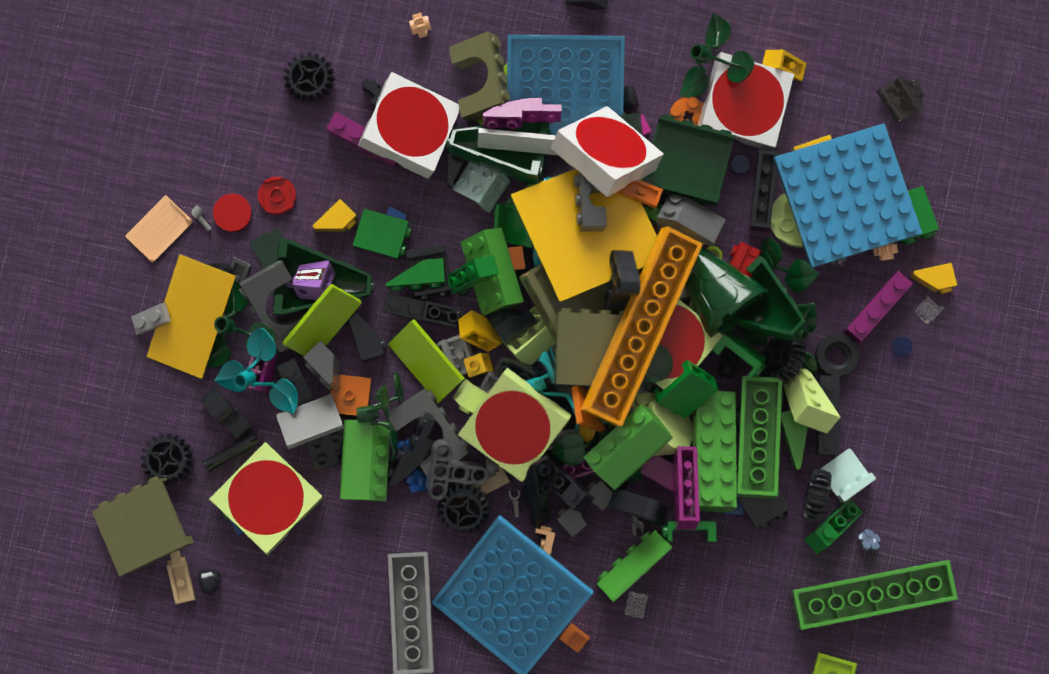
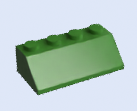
[584,404,673,490]
[340,420,390,501]
[596,530,672,602]

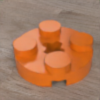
[669,97,703,126]

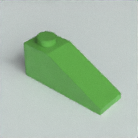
[781,410,808,471]

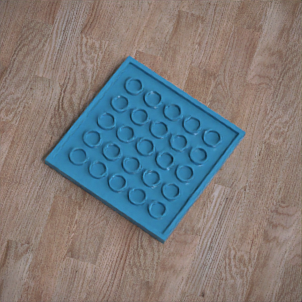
[507,35,625,135]
[773,123,922,268]
[431,515,594,674]

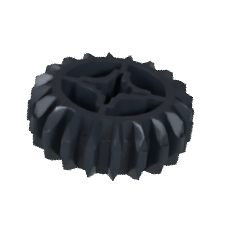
[283,52,335,104]
[761,337,807,385]
[140,433,194,486]
[802,468,832,522]
[437,482,490,534]

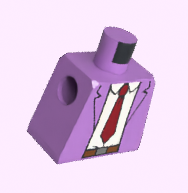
[286,260,335,300]

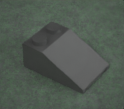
[657,194,726,246]

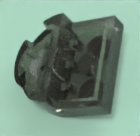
[876,76,924,123]

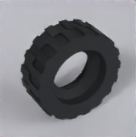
[815,334,860,378]

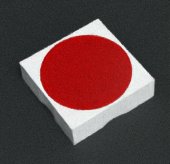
[698,52,794,151]
[358,72,460,179]
[551,106,664,197]

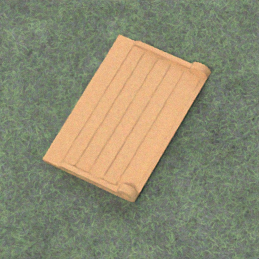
[125,195,193,263]

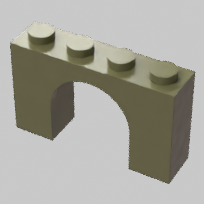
[449,31,511,122]

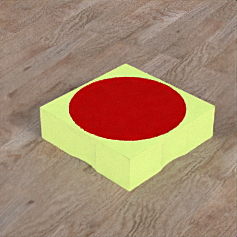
[645,299,723,390]
[458,368,571,482]
[210,442,323,556]

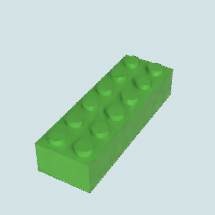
[737,376,782,499]
[692,391,737,513]

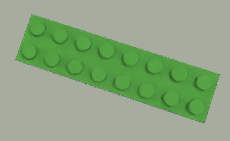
[790,560,958,630]

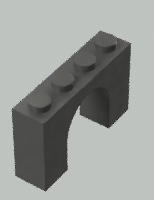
[239,260,308,352]
[388,388,470,475]

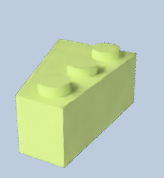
[783,369,840,433]
[452,378,488,414]

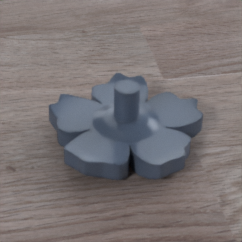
[857,529,880,551]

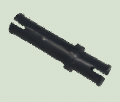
[202,432,260,472]

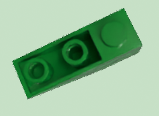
[447,255,499,294]
[386,258,445,292]
[804,498,863,554]

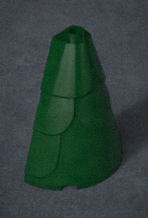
[446,122,550,185]
[273,238,374,315]
[685,247,770,338]
[729,255,808,342]

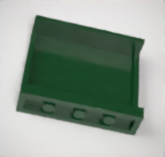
[642,115,735,206]

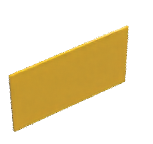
[147,254,236,379]

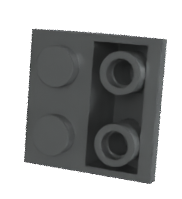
[303,341,341,392]

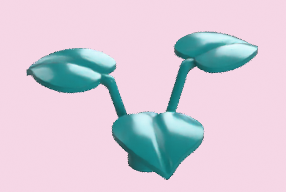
[214,328,298,413]
[526,346,579,431]

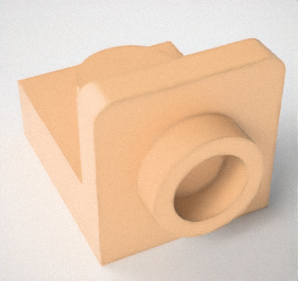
[535,526,555,555]

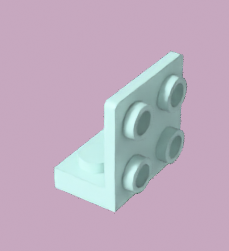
[453,162,510,213]
[821,448,876,503]

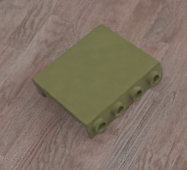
[520,263,615,343]
[551,308,624,386]
[92,476,194,577]

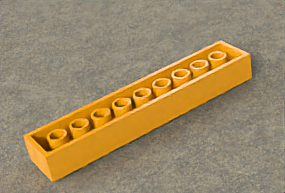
[581,226,703,427]

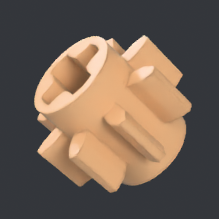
[409,13,431,38]
[873,243,898,261]

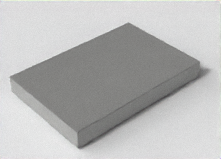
[276,394,344,449]

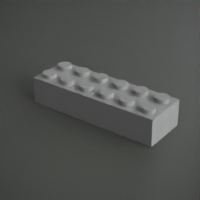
[388,552,435,674]

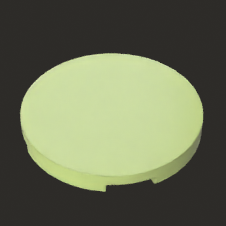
[770,193,803,248]
[648,398,693,452]

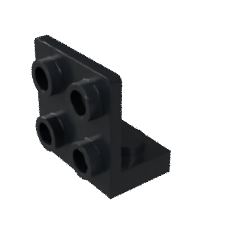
[307,416,344,470]

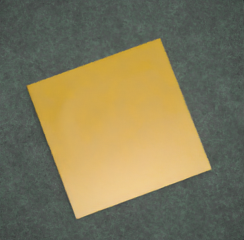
[511,169,657,302]

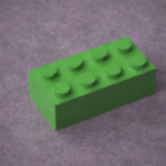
[461,227,524,316]

